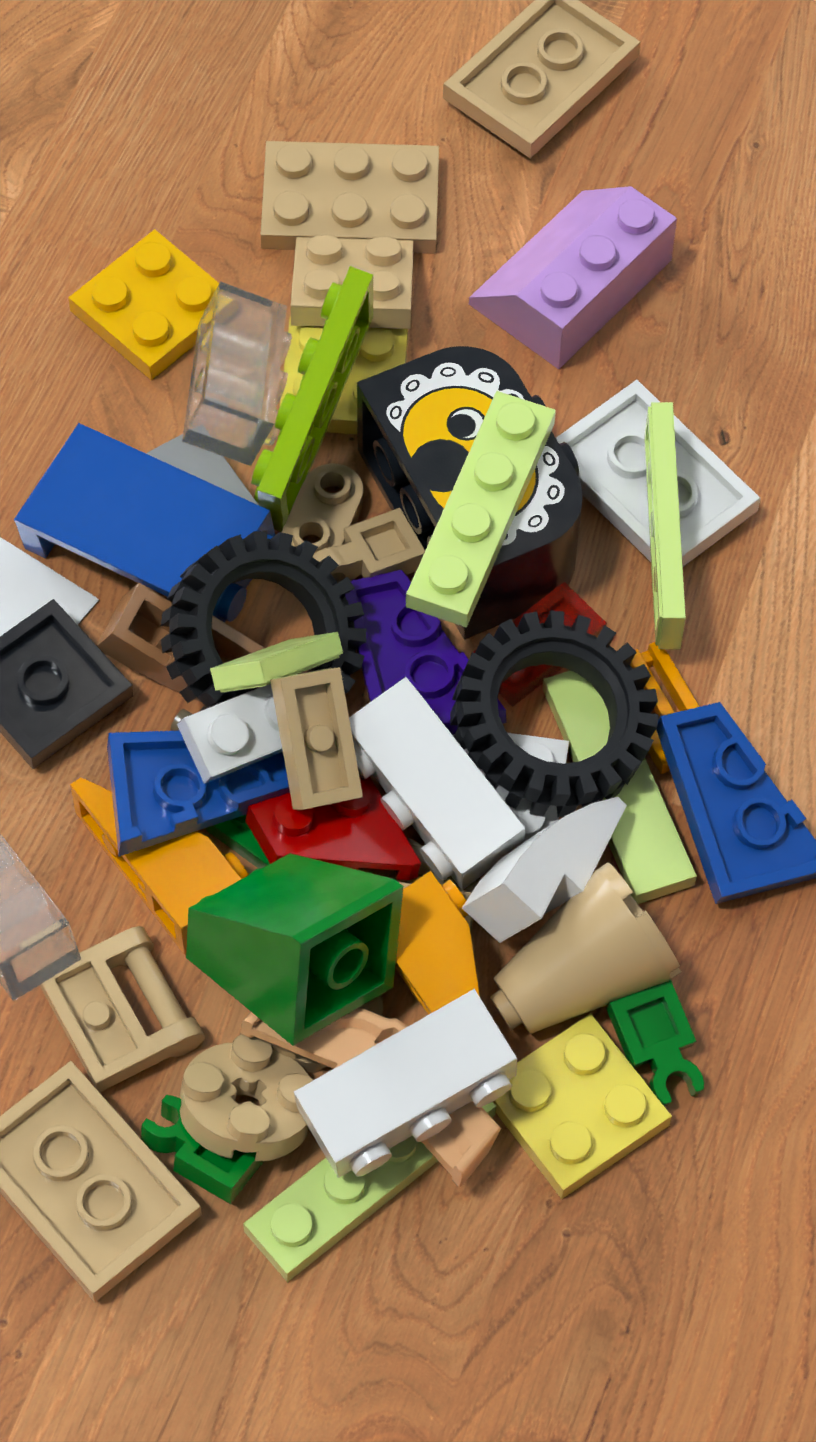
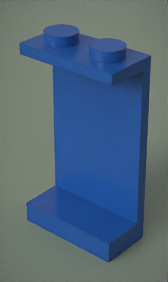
[14,423,275,623]

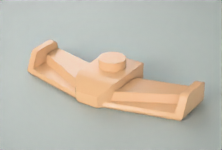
[240,1007,501,1188]

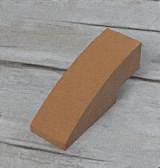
[96,583,304,702]

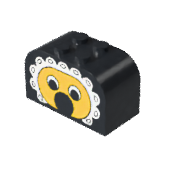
[357,346,582,640]

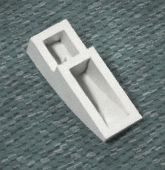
[462,797,627,943]

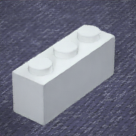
[349,677,525,890]
[294,989,517,1178]

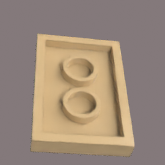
[443,0,641,158]
[261,141,439,254]
[0,1061,202,1302]

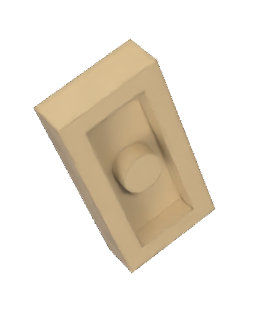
[270,667,363,810]

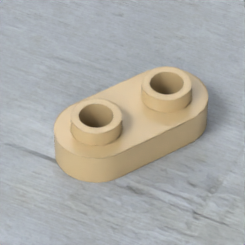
[282,463,363,553]

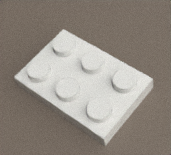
[556,380,760,567]

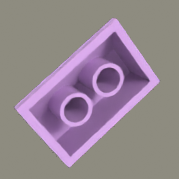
[469,186,677,369]

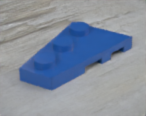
[656,702,816,904]
[107,730,290,856]

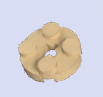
[180,1034,313,1161]

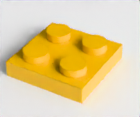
[68,229,237,380]

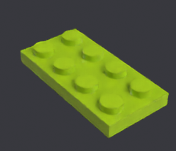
[251,266,373,532]

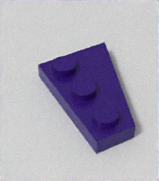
[345,570,507,735]

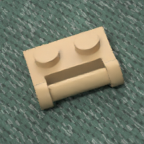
[37,926,205,1093]

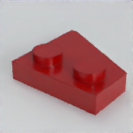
[245,776,421,881]

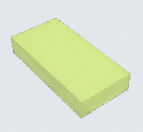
[210,632,343,693]

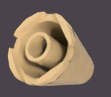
[490,862,682,1034]

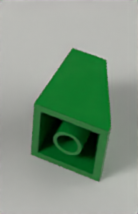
[186,853,404,1046]

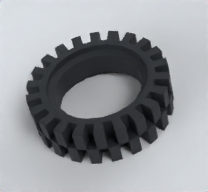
[161,531,366,712]
[450,611,658,817]

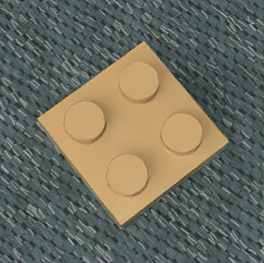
[291,235,414,329]

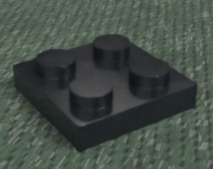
[0,599,133,769]

